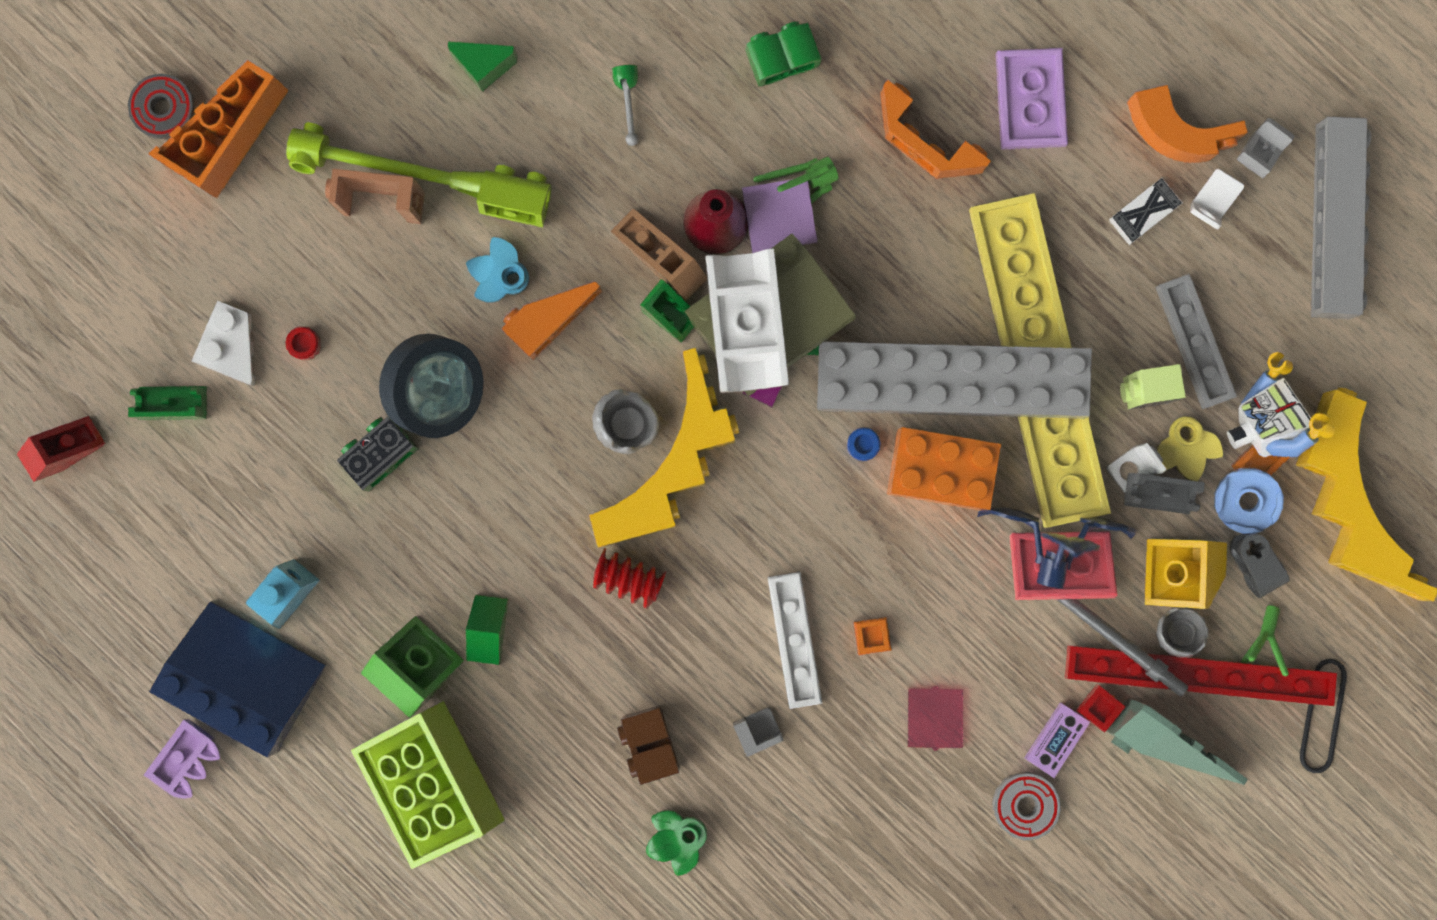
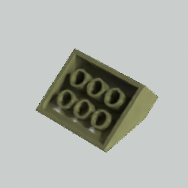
[685,234,856,397]

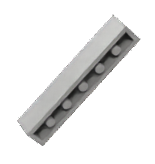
[1311,117,1371,319]

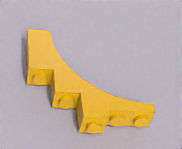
[589,348,739,548]

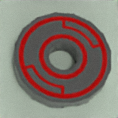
[128,73,196,140]

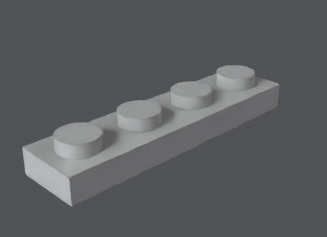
[1155,274,1237,409]

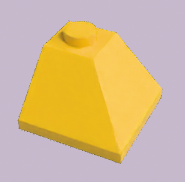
[1145,539,1227,609]

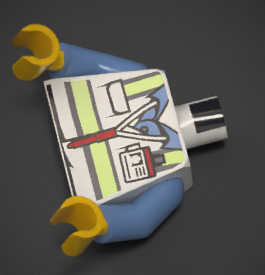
[1227,352,1335,457]

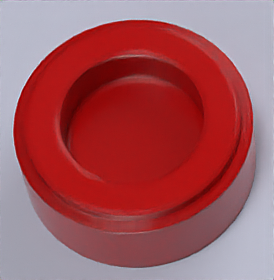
[285,326,321,360]

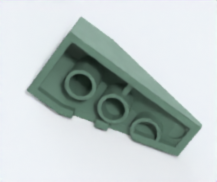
[1106,698,1248,785]

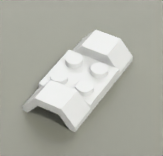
[706,249,789,392]

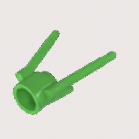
[753,156,839,204]

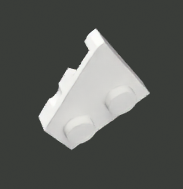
[192,301,256,386]

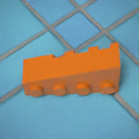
[148,60,289,199]

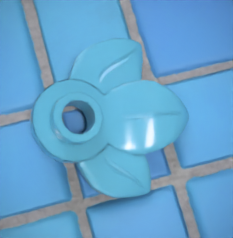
[466,237,529,303]

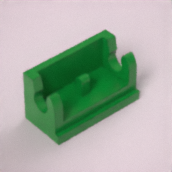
[128,386,207,420]

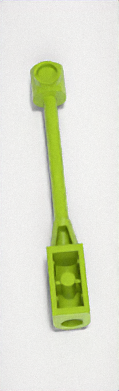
[286,122,552,228]

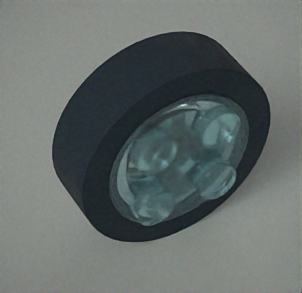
[379,333,484,438]

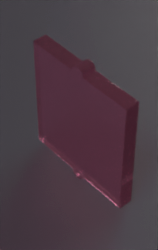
[907,685,963,751]

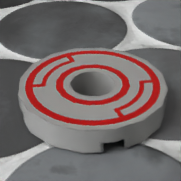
[992,772,1061,840]

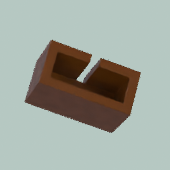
[617,705,680,785]

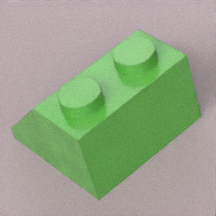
[361,616,464,718]

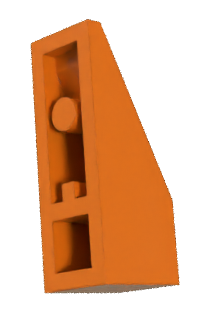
[501,282,602,360]

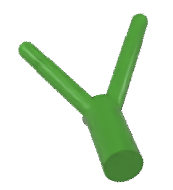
[1240,605,1289,676]

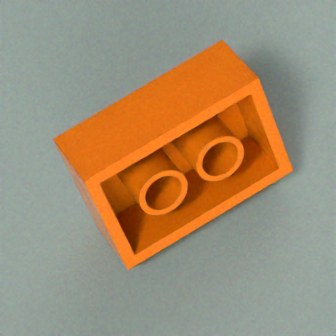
[887,427,1001,511]

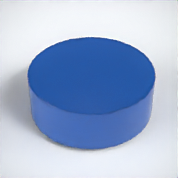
[847,428,881,461]

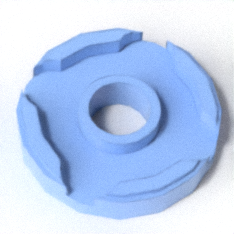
[1214,468,1284,534]

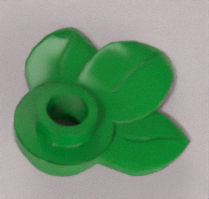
[646,810,708,876]

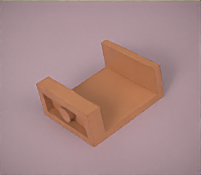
[325,169,425,224]

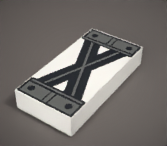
[1109,178,1182,245]

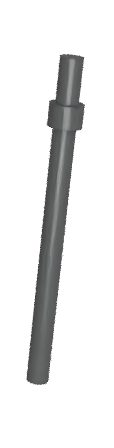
[1056,599,1189,697]

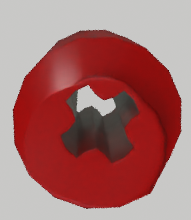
[593,548,667,609]

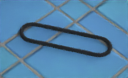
[1300,659,1347,773]

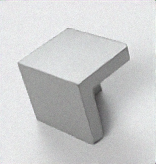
[733,708,784,757]

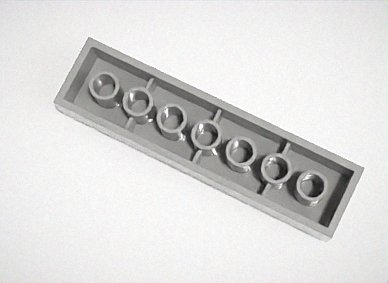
[817,342,1092,419]

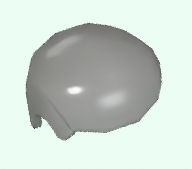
[1156,607,1208,658]

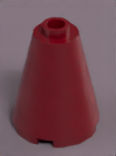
[684,189,748,254]

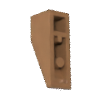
[611,208,708,302]

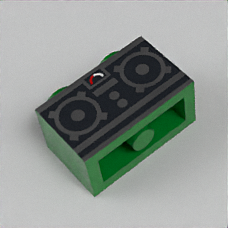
[337,416,419,492]

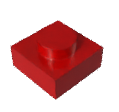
[1076,684,1125,733]

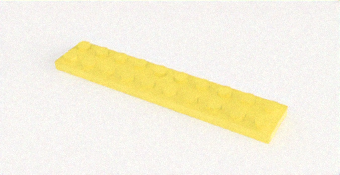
[969,193,1111,528]

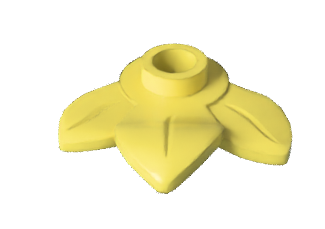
[1157,416,1223,481]

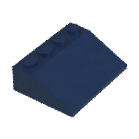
[149,601,326,758]

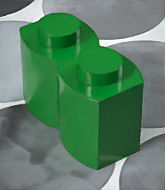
[746,21,822,87]

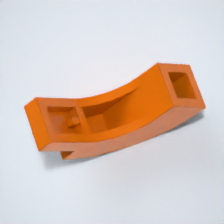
[1127,85,1248,163]

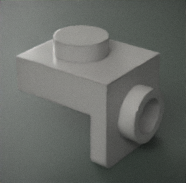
[1236,118,1295,178]

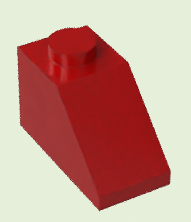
[17,416,105,482]

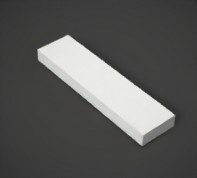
[767,572,822,709]

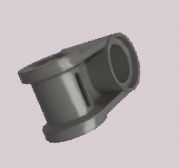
[1230,533,1290,599]

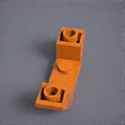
[880,80,991,179]

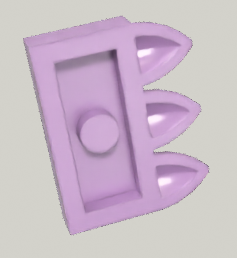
[144,719,220,798]

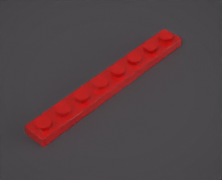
[1065,645,1337,707]

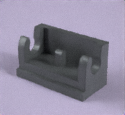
[1124,473,1205,514]

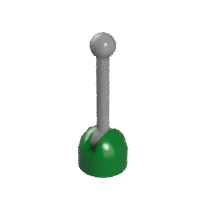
[612,65,639,146]

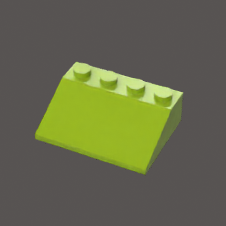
[351,701,505,869]

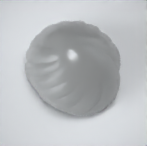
[592,389,659,454]

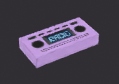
[1024,703,1090,778]

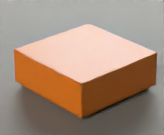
[853,617,892,655]

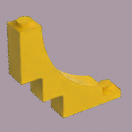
[1295,387,1437,601]

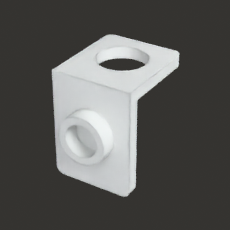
[1190,169,1244,230]
[1107,443,1167,493]

